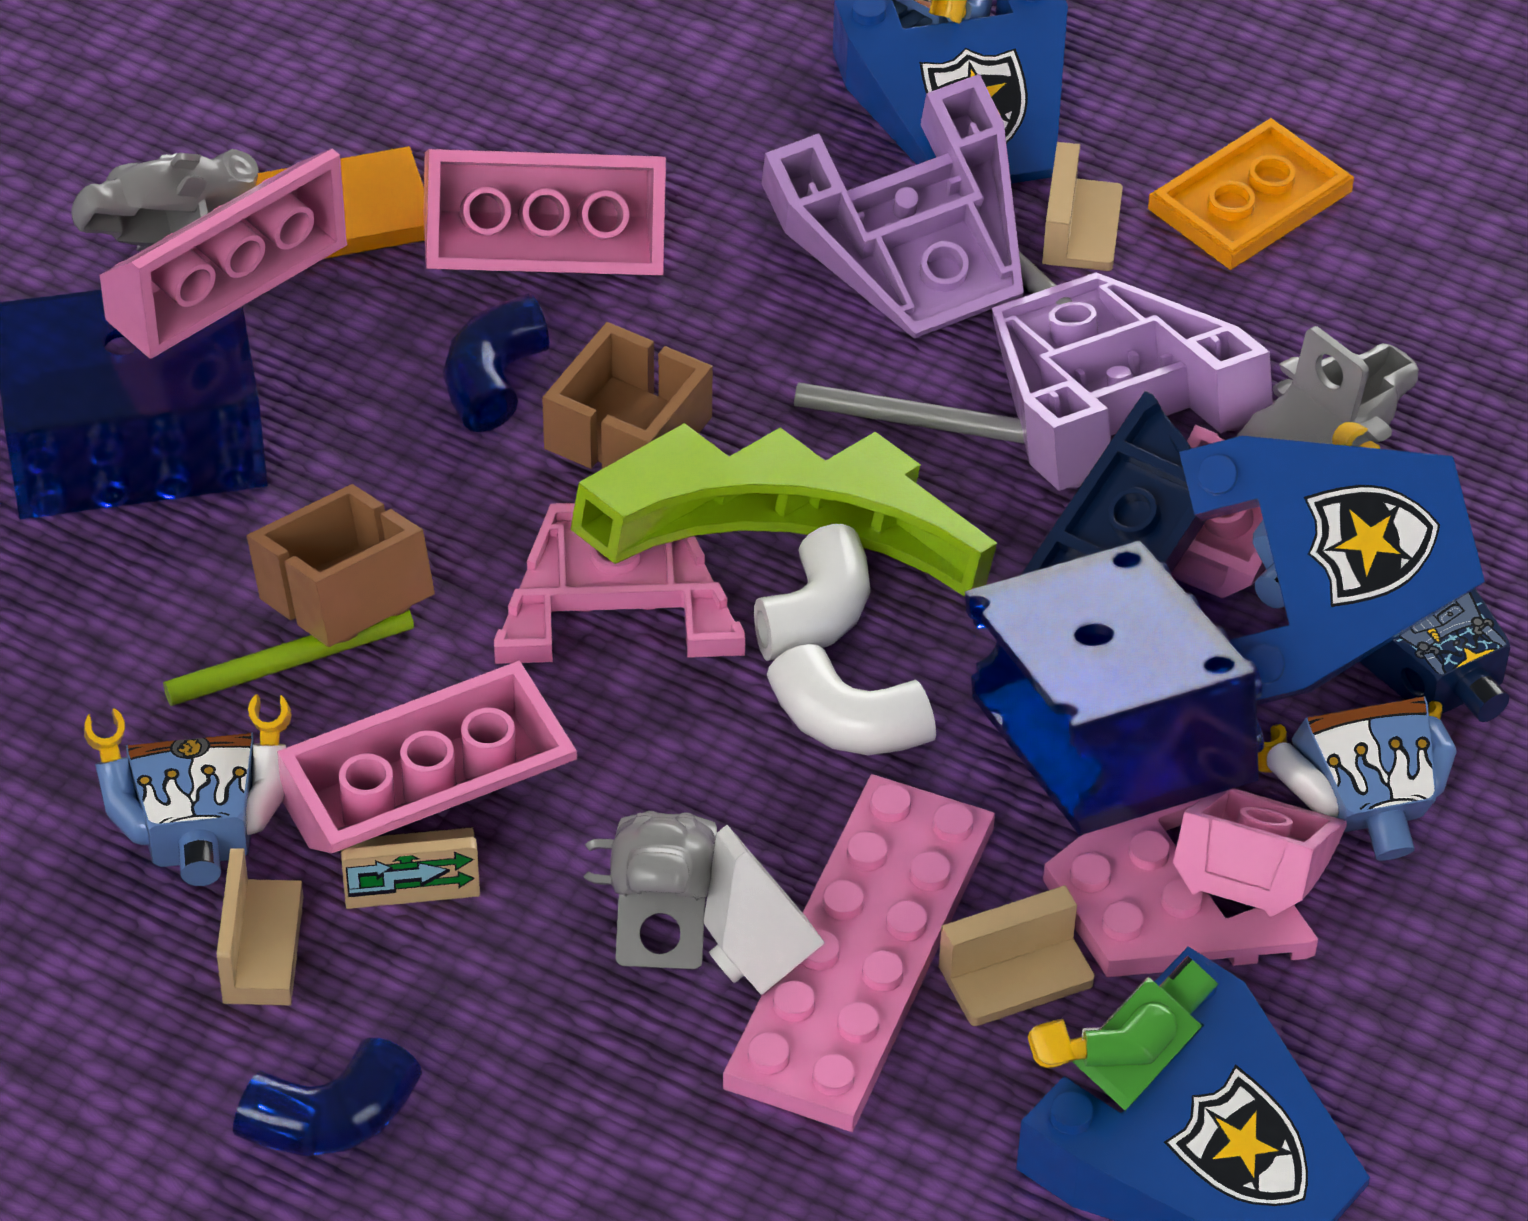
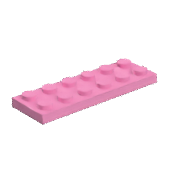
[723,774,995,1133]

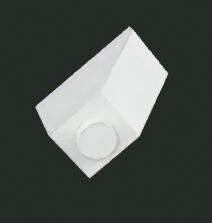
[703,825,825,995]

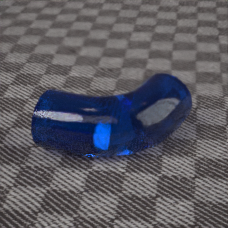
[443,293,550,432]
[233,1038,422,1156]

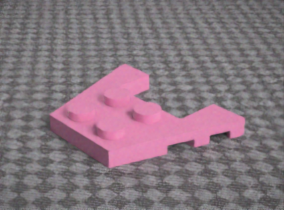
[494,503,745,664]
[1043,754,1318,978]

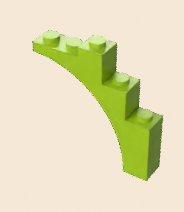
[570,423,997,599]

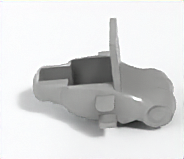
[71,149,258,251]
[1237,326,1419,449]
[583,811,717,970]

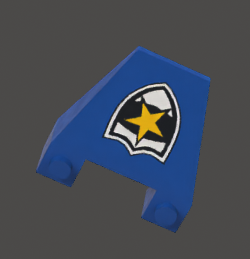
[832,0,1068,184]
[1179,436,1485,707]
[1016,946,1370,1221]

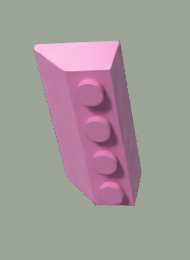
[99,148,347,359]
[423,149,666,276]
[277,660,577,854]

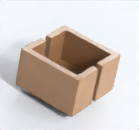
[542,322,713,469]
[246,484,435,647]

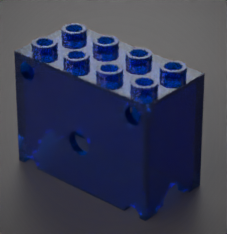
[0,290,268,519]
[965,541,1264,836]

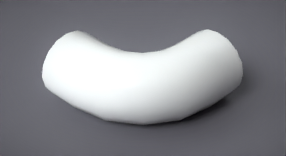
[754,524,871,661]
[767,644,936,756]

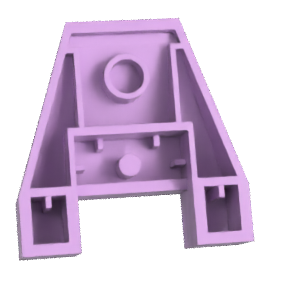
[761,74,1024,339]
[992,272,1273,491]

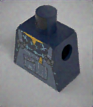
[1359,588,1510,722]

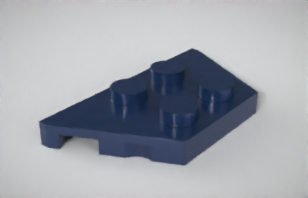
[1016,391,1207,598]

